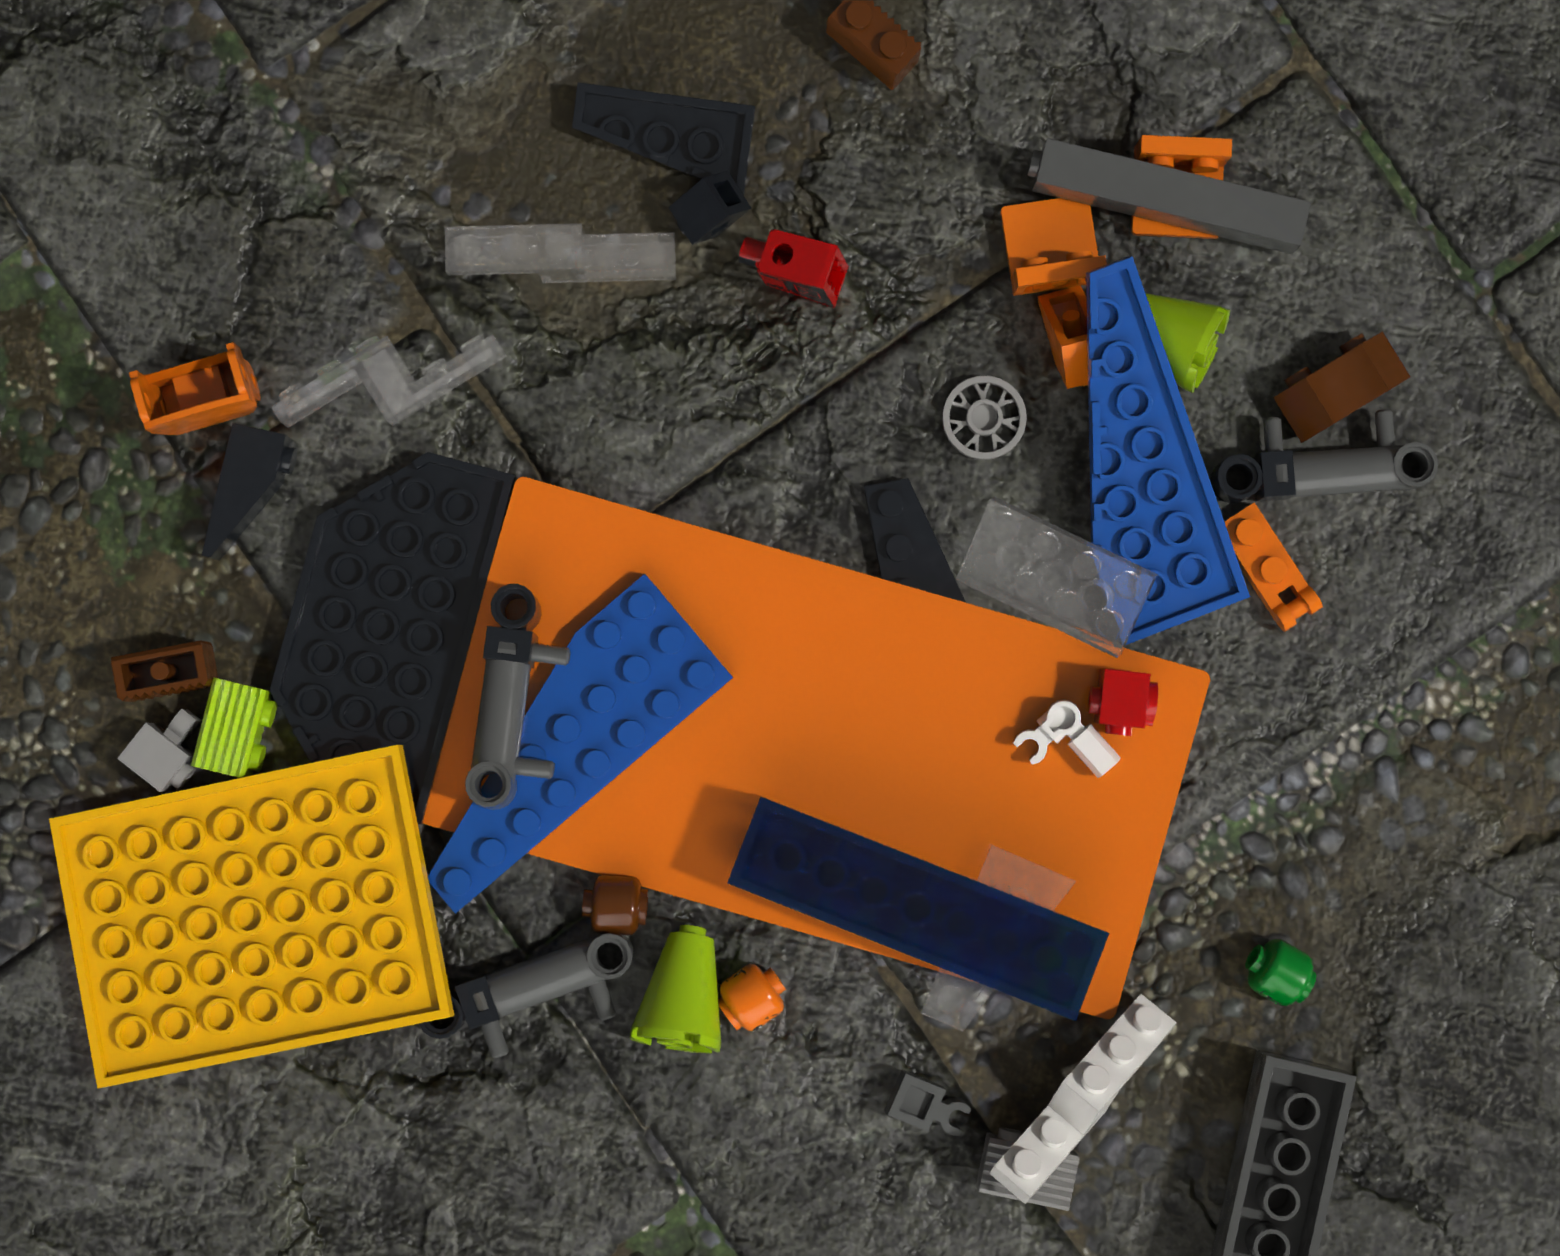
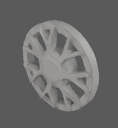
[942,376,1027,460]

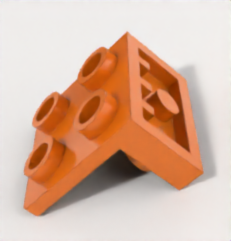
[1131,135,1232,239]
[1000,198,1107,296]

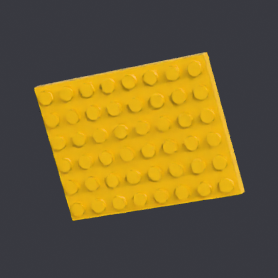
[49,744,454,1089]

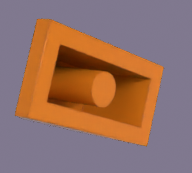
[1038,286,1088,389]

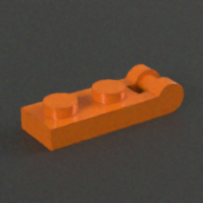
[1224,502,1323,632]

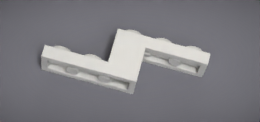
[989,994,1177,1204]

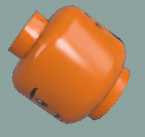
[718,964,786,1032]

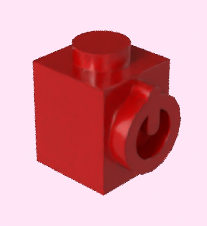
[1088,669,1158,736]

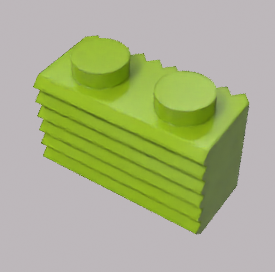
[191,677,277,778]

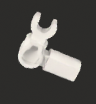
[1013,699,1121,778]

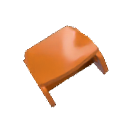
[129,342,261,435]

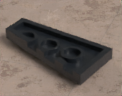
[572,82,756,195]
[864,478,966,602]

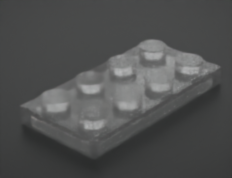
[956,497,1158,658]

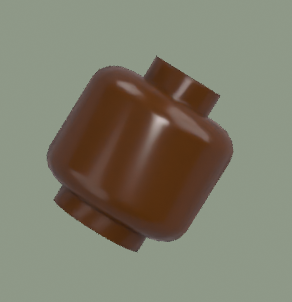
[582,875,648,935]

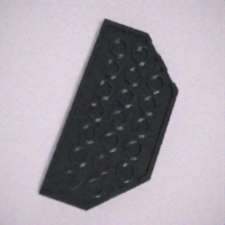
[269,452,516,825]

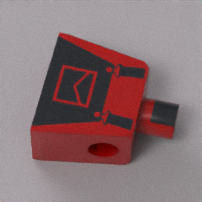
[739,229,849,308]

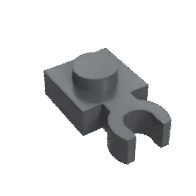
[884,1069,971,1136]

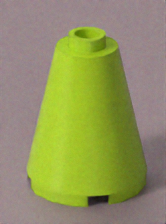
[1145,293,1230,393]
[629,925,721,1054]

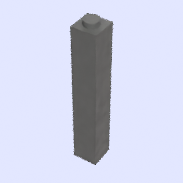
[1027,138,1311,254]

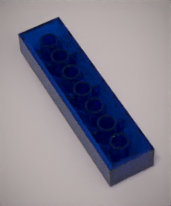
[727,797,1109,1021]

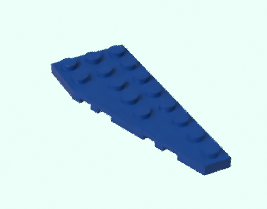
[1086,256,1250,645]
[428,574,733,914]

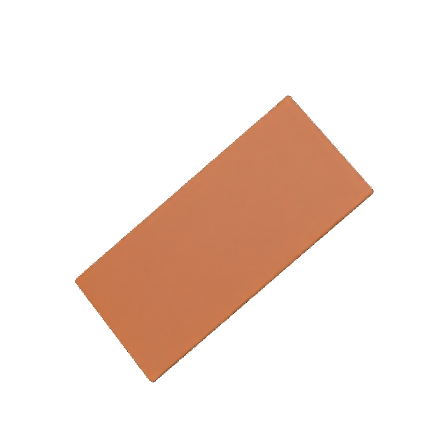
[423,477,1210,1019]

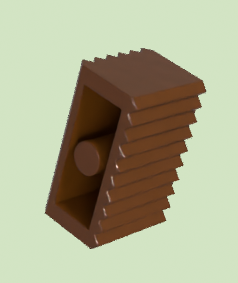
[826,0,921,90]
[111,640,218,703]

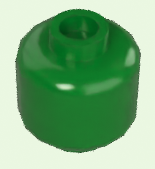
[1245,939,1316,1006]

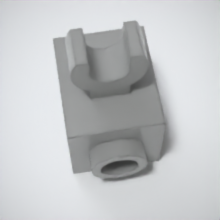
[117,709,202,792]

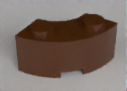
[1273,331,1411,443]

